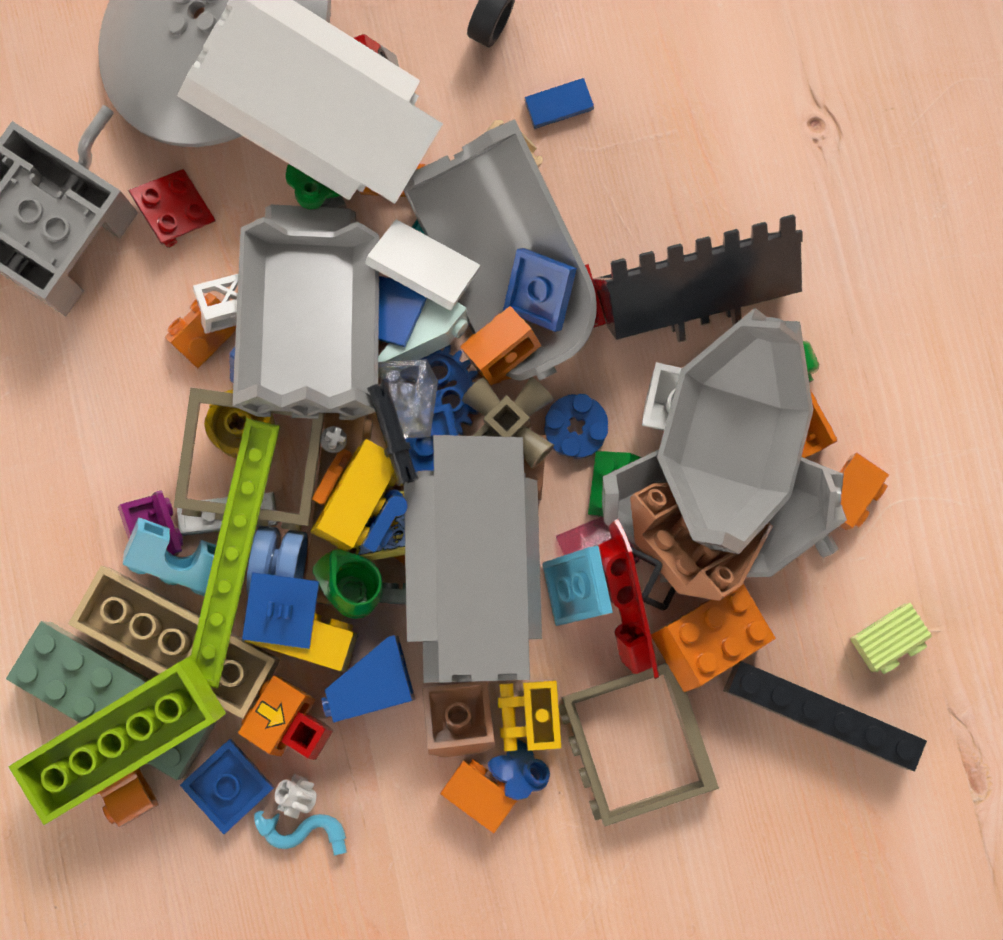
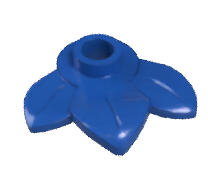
[488,739,550,800]

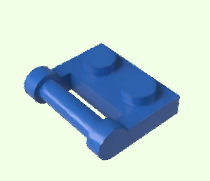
[362,490,408,552]

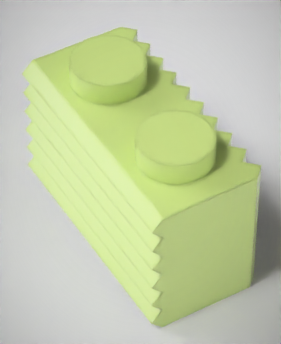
[850,603,932,674]

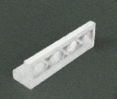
[193,274,239,334]

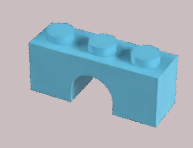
[123,517,216,596]

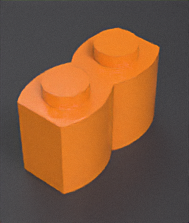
[95,768,159,827]

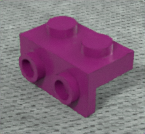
[118,490,183,556]

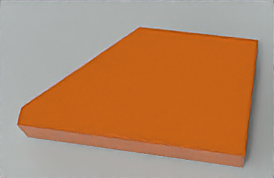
[312,449,352,506]

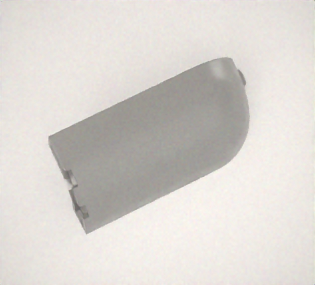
[403,119,597,381]

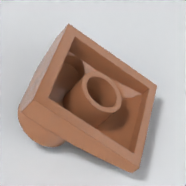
[422,681,495,757]

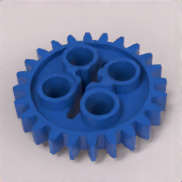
[379,344,479,436]

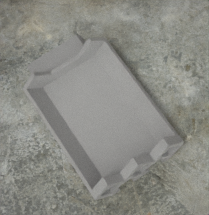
[232,204,379,420]

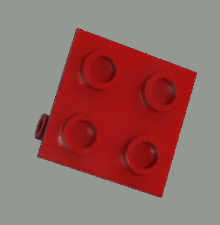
[128,169,216,248]

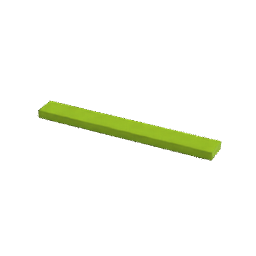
[191,418,280,689]

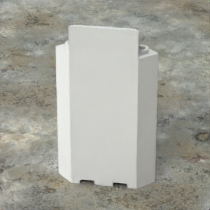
[177,0,443,204]

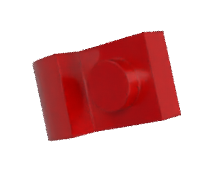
[281,712,334,760]

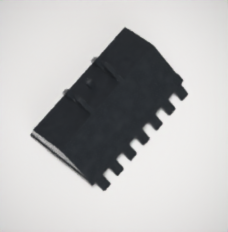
[593,214,803,342]

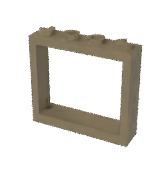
[174,388,325,531]
[558,663,719,826]

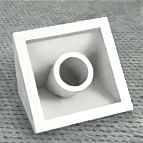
[642,362,682,431]

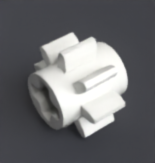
[275,774,316,819]

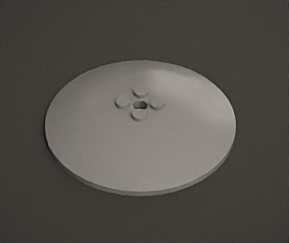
[98,0,331,147]

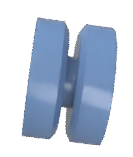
[246,526,308,596]

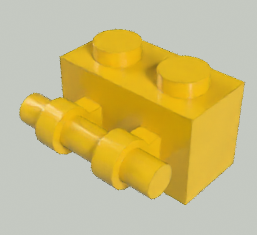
[497,680,561,751]

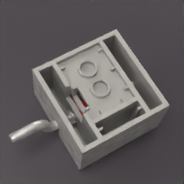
[0,105,138,316]

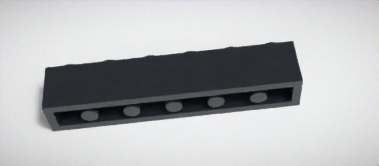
[723,661,927,772]

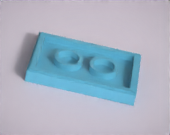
[542,546,613,626]

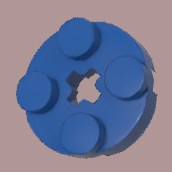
[544,394,608,459]

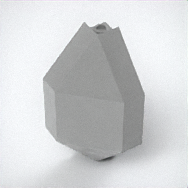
[657,308,813,554]
[602,450,847,577]

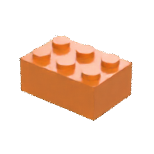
[651,584,776,693]

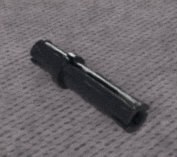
[367,382,419,486]

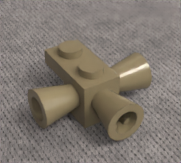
[461,377,554,469]

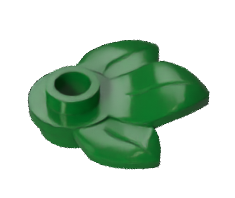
[285,164,340,210]

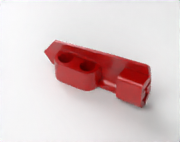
[598,519,659,679]

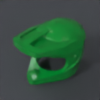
[312,549,383,619]

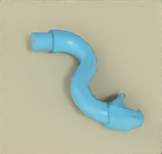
[254,811,347,856]

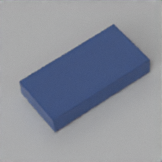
[524,78,594,129]

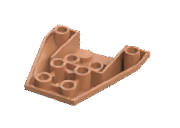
[630,483,773,601]

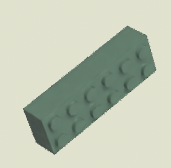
[6,621,218,780]

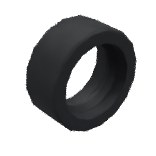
[467,0,515,48]

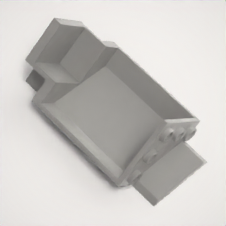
[404,435,542,683]

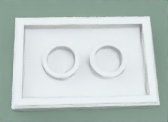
[365,219,480,311]

